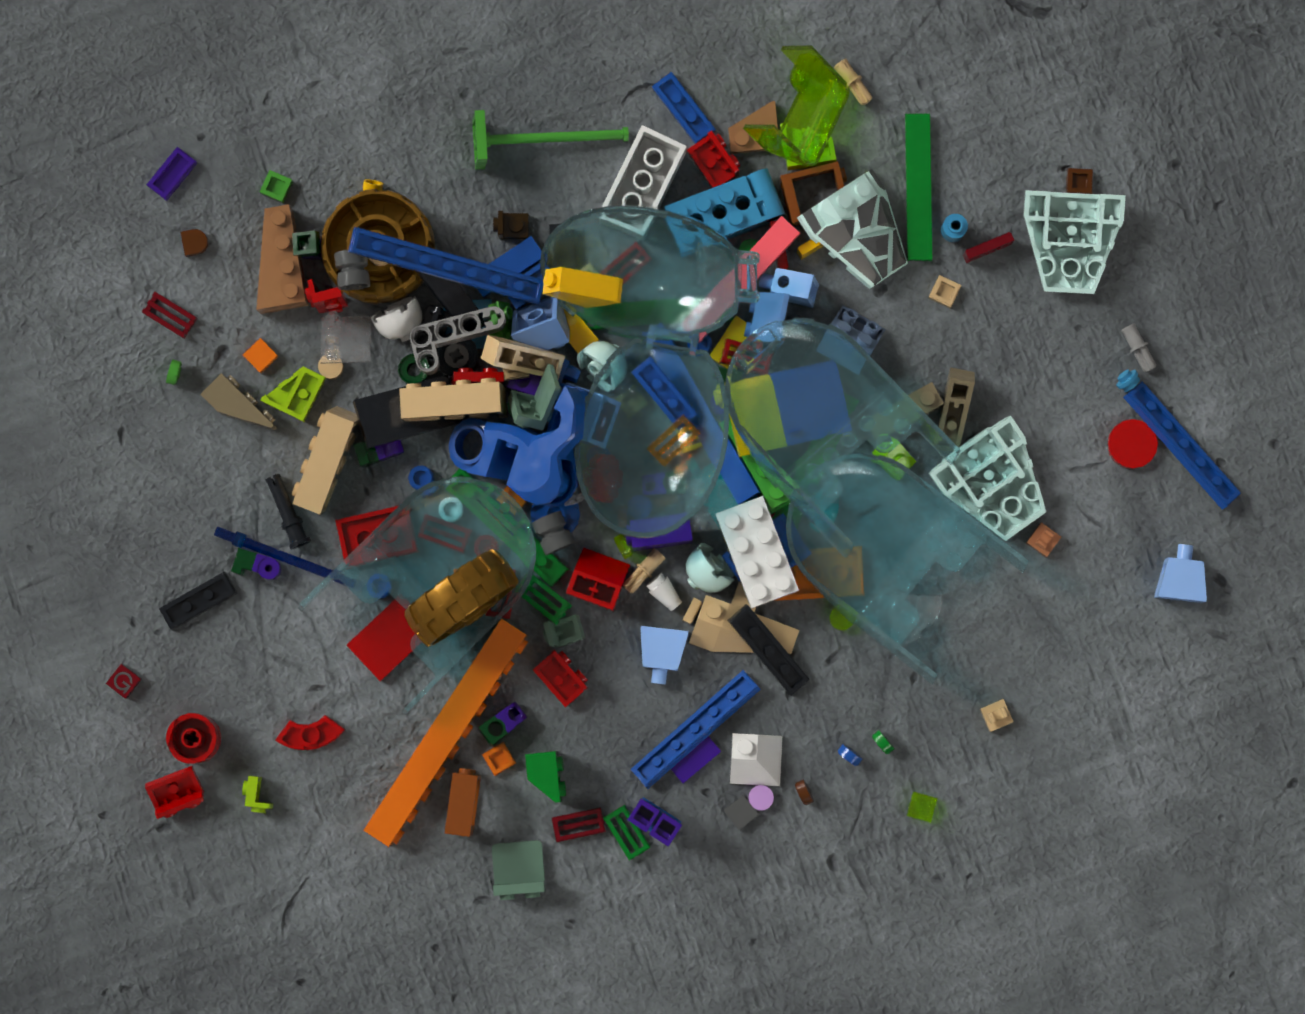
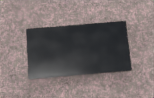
[353,375,462,449]

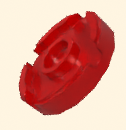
[1107,419,1158,469]

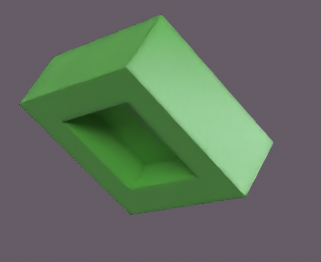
[260,170,293,203]

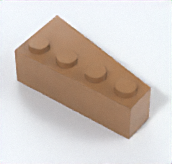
[256,204,309,314]

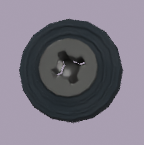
[434,332,478,377]

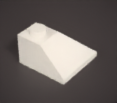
[730,733,782,786]

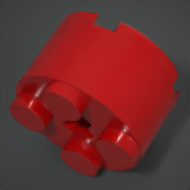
[166,713,221,764]

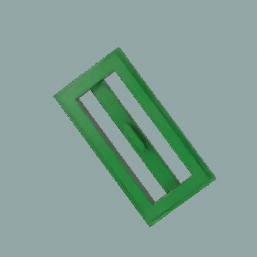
[518,575,572,625]
[603,804,651,861]

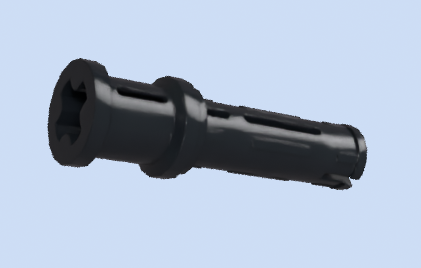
[265,474,311,550]

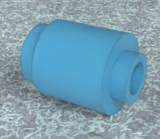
[941,214,968,242]

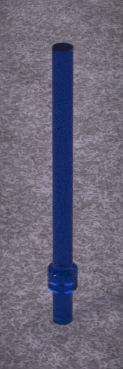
[214,527,357,589]

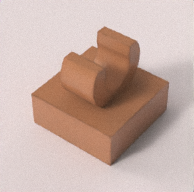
[1026,522,1061,558]

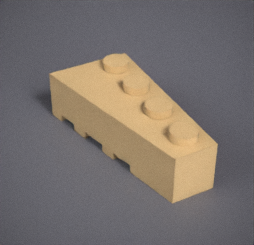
[399,378,508,422]
[292,406,360,515]

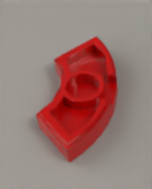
[275,715,346,750]

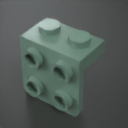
[508,364,562,430]
[492,840,546,900]

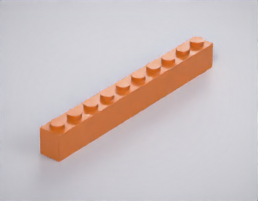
[363,618,528,847]

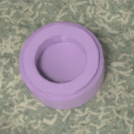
[748,785,774,810]

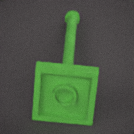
[472,110,629,170]

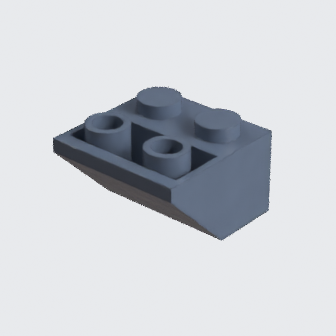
[816,305,886,375]

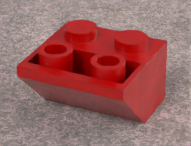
[566,548,630,612]

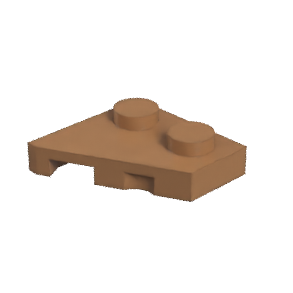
[728,101,780,154]

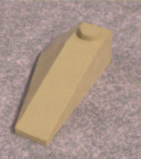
[689,595,800,654]

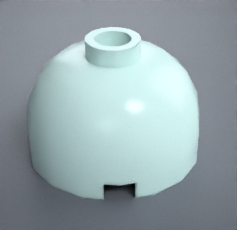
[577,341,626,391]
[686,543,734,593]

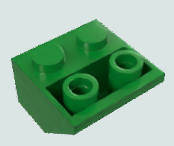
[525,751,566,803]

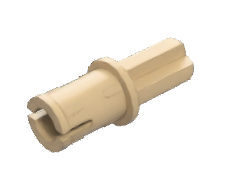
[834,59,872,105]
[623,548,666,593]

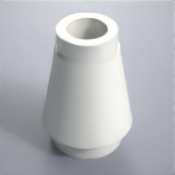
[647,573,682,611]

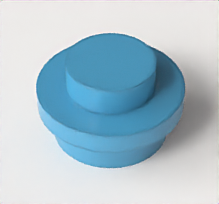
[1116,369,1140,392]

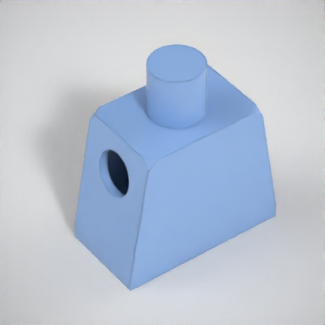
[759,268,819,308]
[1154,544,1207,603]
[641,626,688,685]

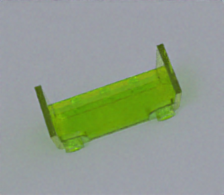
[743,45,849,166]

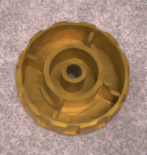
[321,189,435,304]
[404,549,519,647]

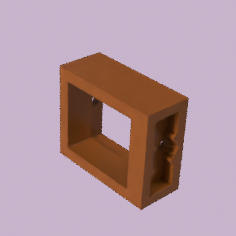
[779,161,847,227]
[444,768,481,837]

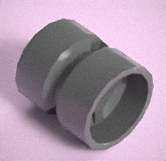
[334,250,371,291]
[531,510,575,556]

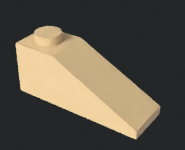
[481,335,565,379]

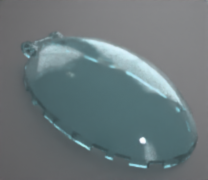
[540,205,760,341]
[574,323,729,538]

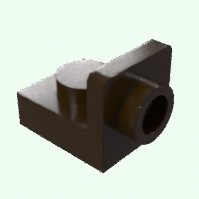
[493,211,529,239]

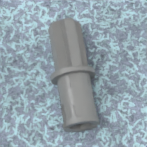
[1121,323,1156,372]

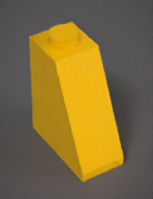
[542,267,623,308]

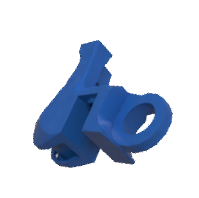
[449,382,592,507]

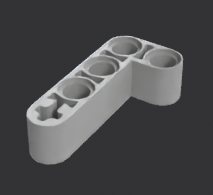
[410,306,506,375]

